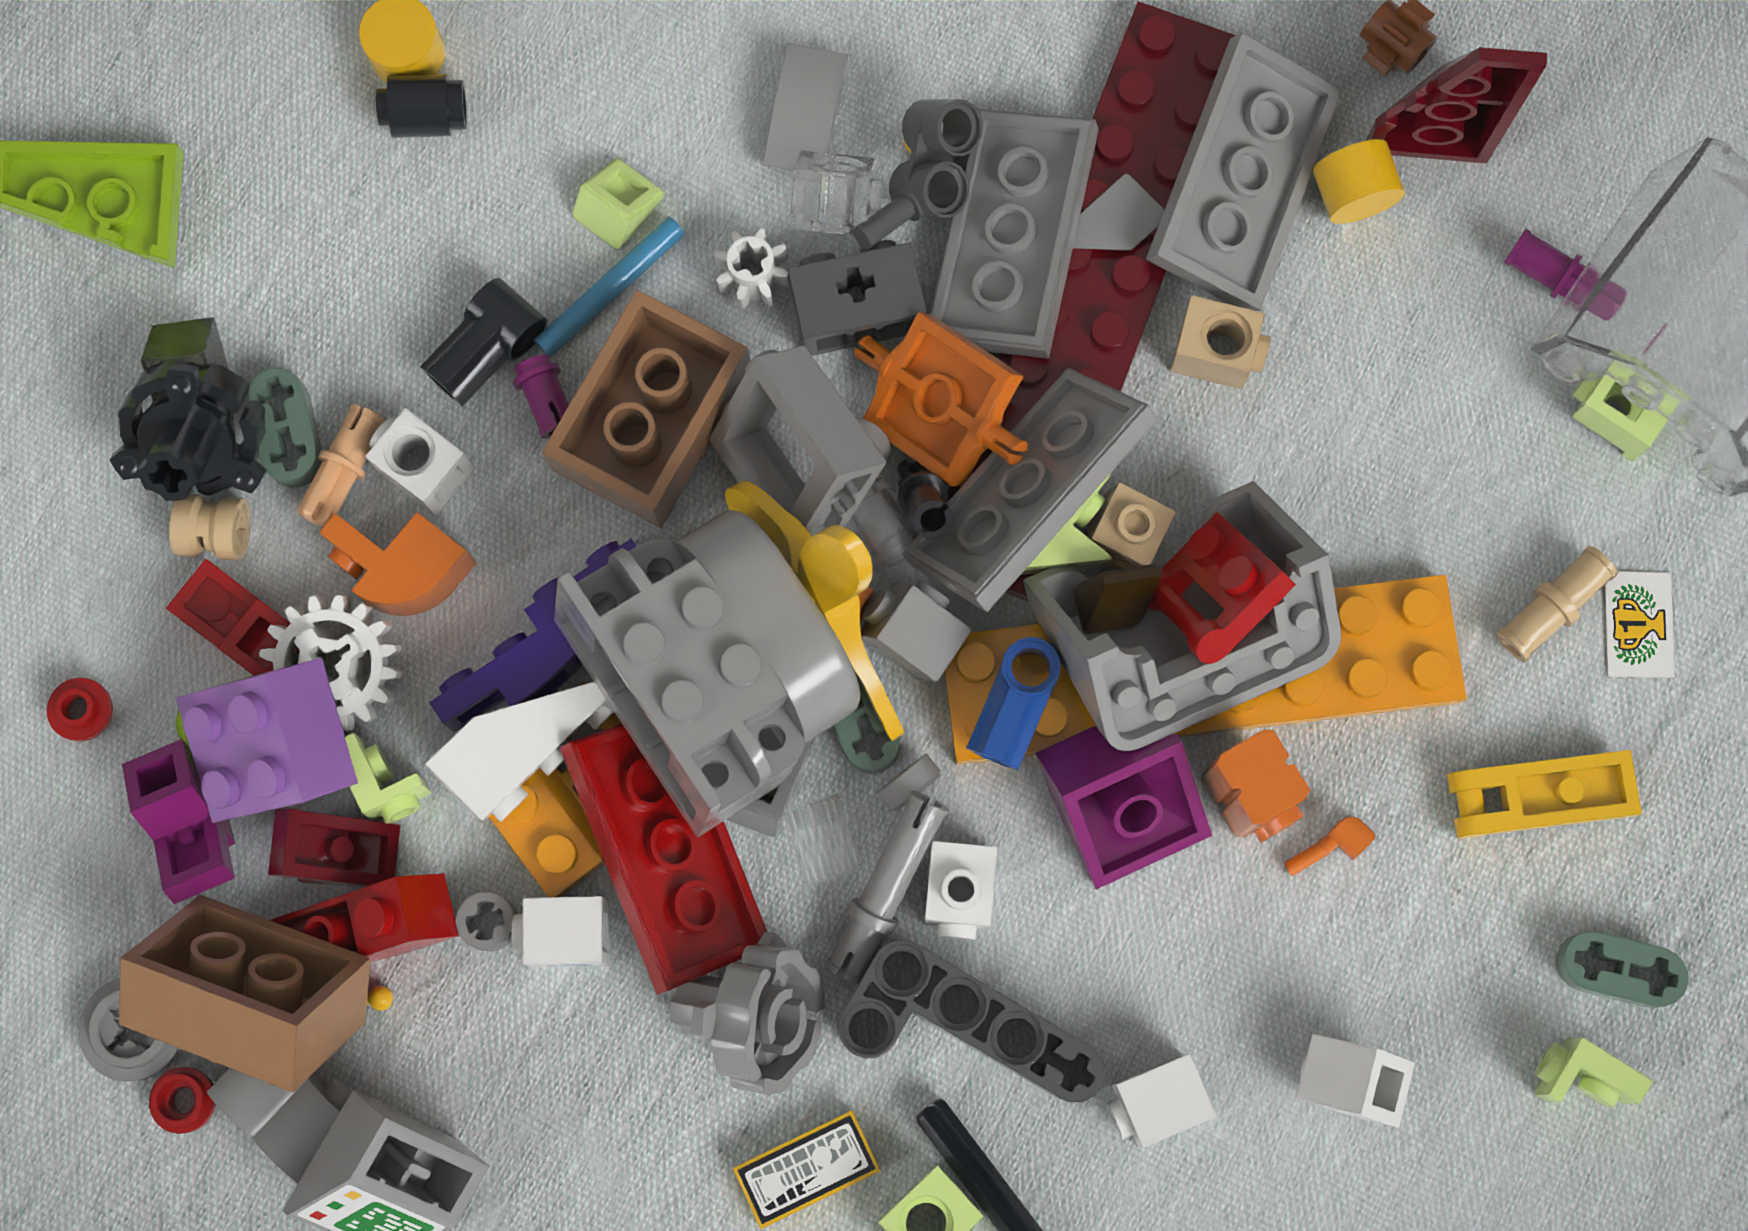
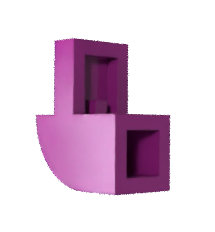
[122,739,236,904]

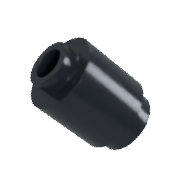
[376,74,467,138]

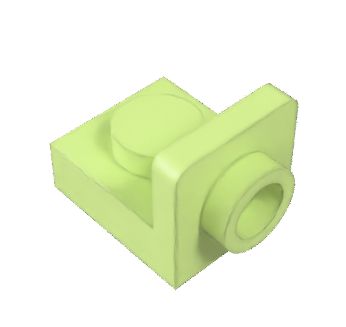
[345,733,432,824]
[1535,1037,1653,1108]

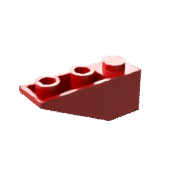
[270,873,459,963]

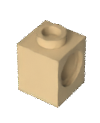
[1170,295,1271,390]
[1084,482,1176,570]

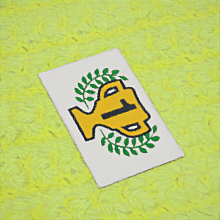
[1605,571,1675,678]

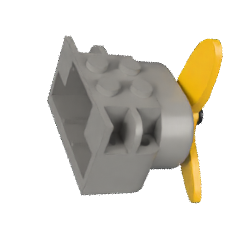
[554,481,905,838]

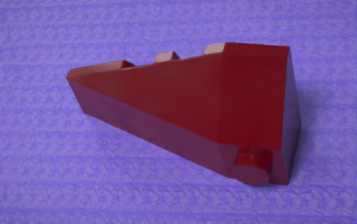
[1366,47,1547,164]

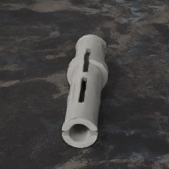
[825,791,949,984]

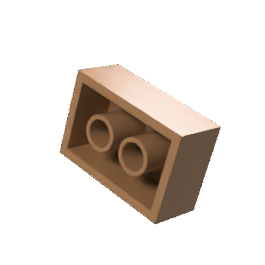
[542,289,751,529]
[119,895,370,1093]

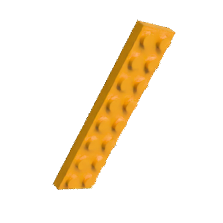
[944,574,1467,765]

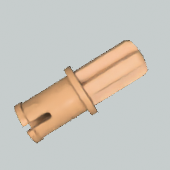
[298,404,386,527]

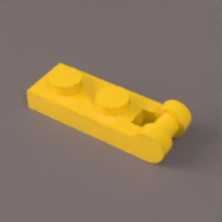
[1447,750,1642,839]

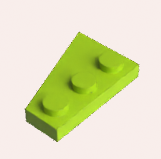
[0,140,184,269]

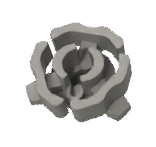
[669,932,824,1095]

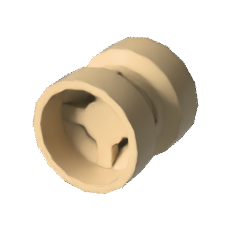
[169,494,251,561]

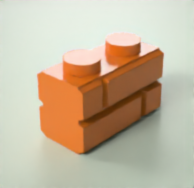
[1201,729,1311,843]

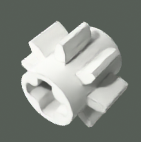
[714,228,790,309]

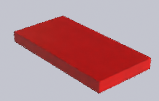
[560,724,767,995]

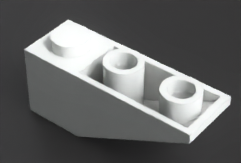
[426,681,614,824]

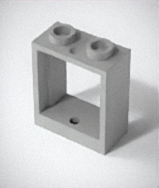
[709,345,887,536]

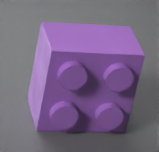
[176,658,358,823]

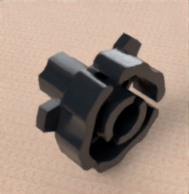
[109,359,266,501]

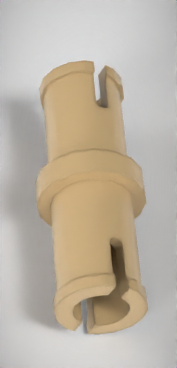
[1496,546,1618,663]

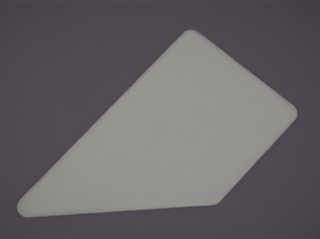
[1073,174,1164,250]

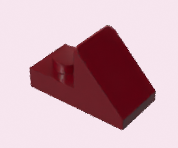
[268,809,401,887]

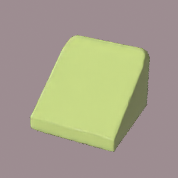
[573,157,665,249]

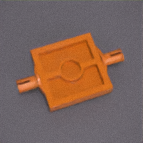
[854,312,1028,487]

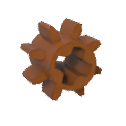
[1360,0,1438,76]

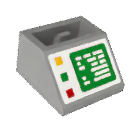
[282,1090,490,1231]

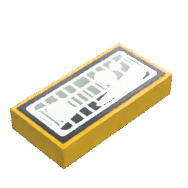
[733,1110,881,1230]

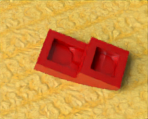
[166,559,299,676]

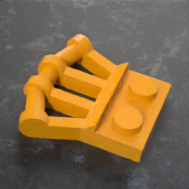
[489,682,622,898]

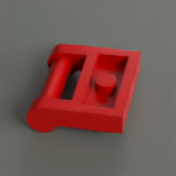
[1148,512,1296,664]

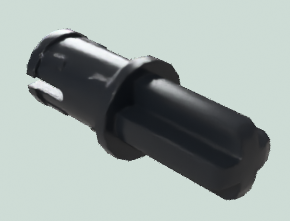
[897,459,954,539]

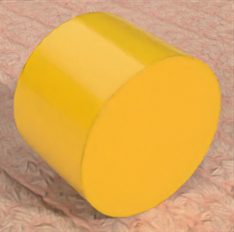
[359,0,445,83]
[1313,139,1405,224]

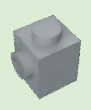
[861,581,972,682]

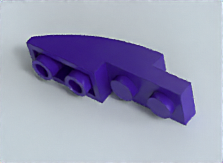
[429,538,636,733]

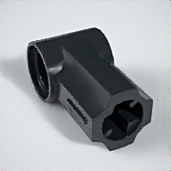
[420,278,547,406]

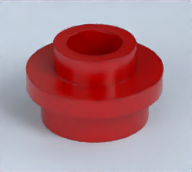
[47,678,113,742]
[149,1067,216,1134]

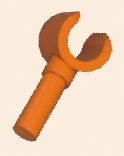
[1284,817,1376,876]

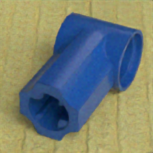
[966,637,1061,771]

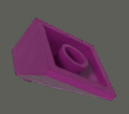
[1035,726,1212,889]

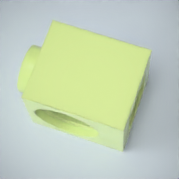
[879,1164,984,1231]

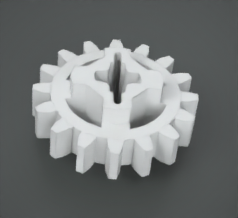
[259,595,403,732]

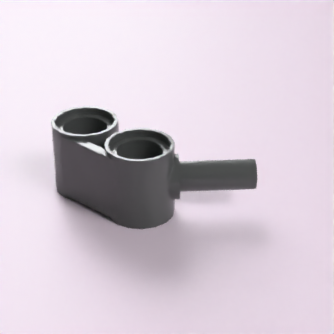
[853,99,983,249]

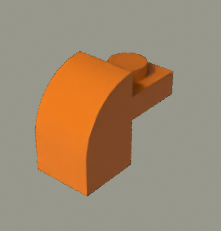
[319,512,476,616]

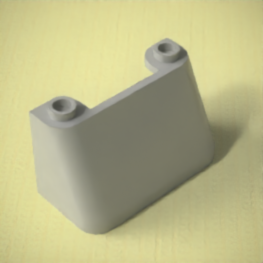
[1023,481,1341,751]

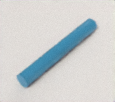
[533,216,685,358]

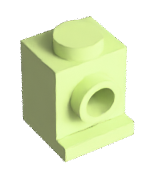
[1571,354,1684,461]

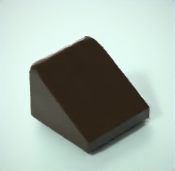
[1073,564,1162,634]

